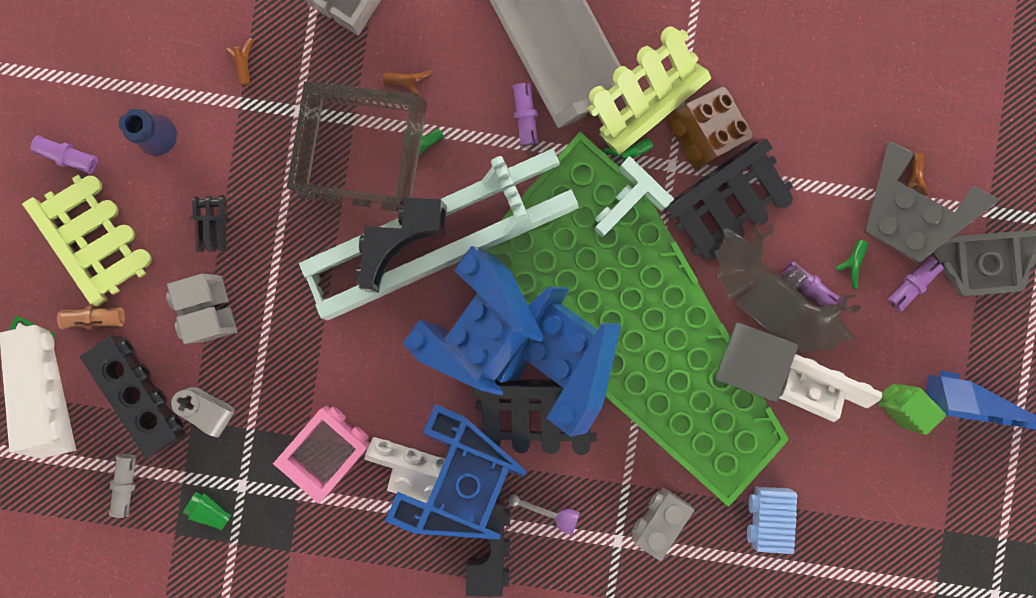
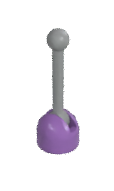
[508,494,580,535]

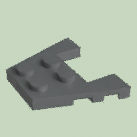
[865,141,999,263]

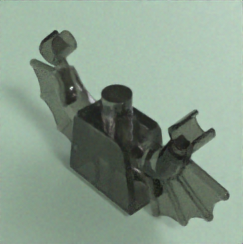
[714,220,861,354]

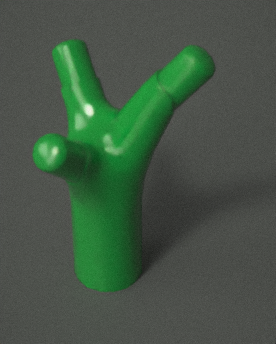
[405,128,444,168]
[604,138,653,165]
[836,240,869,289]

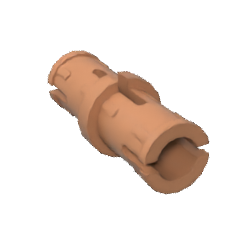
[57,306,125,330]

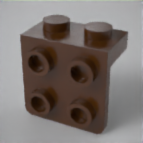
[665,87,753,170]

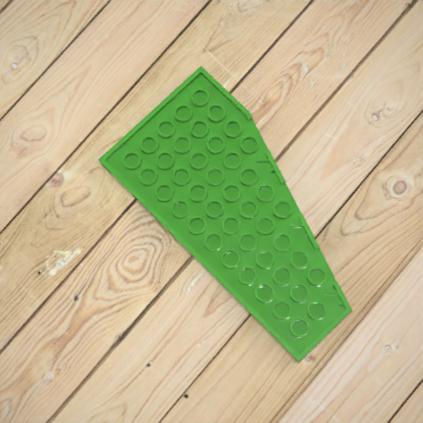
[484,132,789,507]

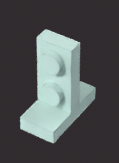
[594,156,674,237]

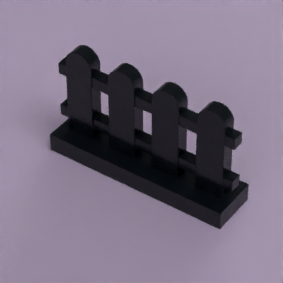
[662,138,793,260]
[473,378,597,455]

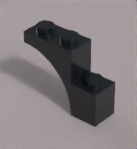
[356,197,447,293]

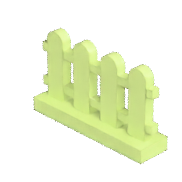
[587,26,711,155]
[22,175,152,307]

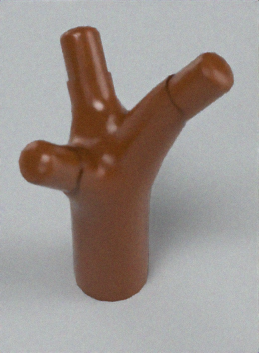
[226,38,254,85]
[383,70,432,97]
[907,153,929,195]

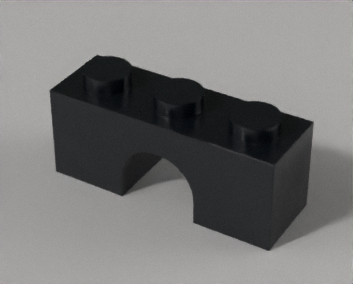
[466,499,510,597]

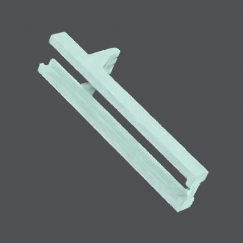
[299,148,579,320]

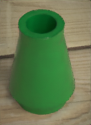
[183,492,231,531]

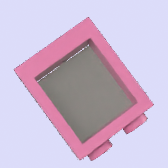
[273,406,370,504]

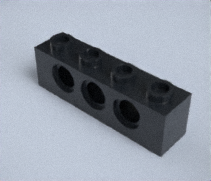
[79,336,186,458]

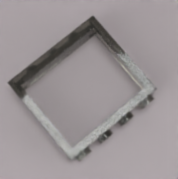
[286,81,427,213]

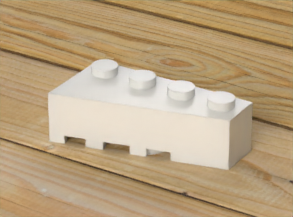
[0,325,76,458]

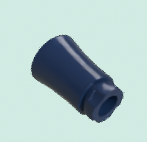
[119,109,177,156]

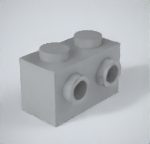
[631,487,694,561]

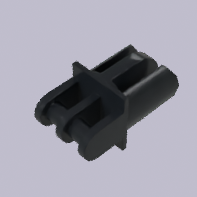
[190,195,229,252]

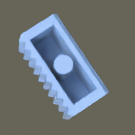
[747,486,798,554]

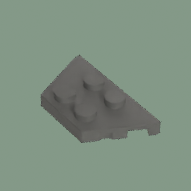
[932,230,1036,296]

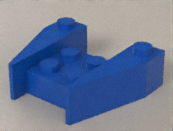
[403,246,544,396]
[496,286,621,437]
[385,404,527,539]

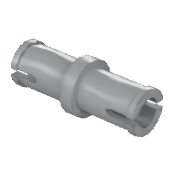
[109,454,137,518]

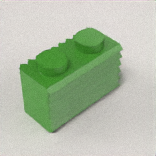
[878,383,946,434]

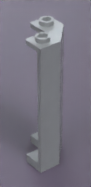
[490,0,622,128]

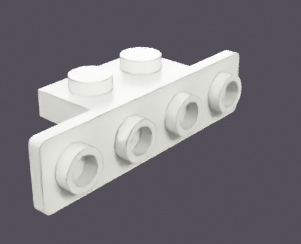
[779,354,883,422]
[364,437,445,503]

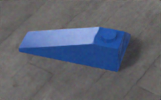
[926,371,1036,429]

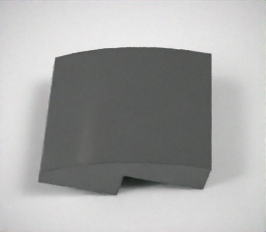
[715,323,799,402]

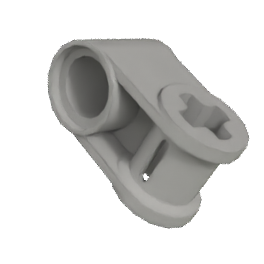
[171,387,235,437]

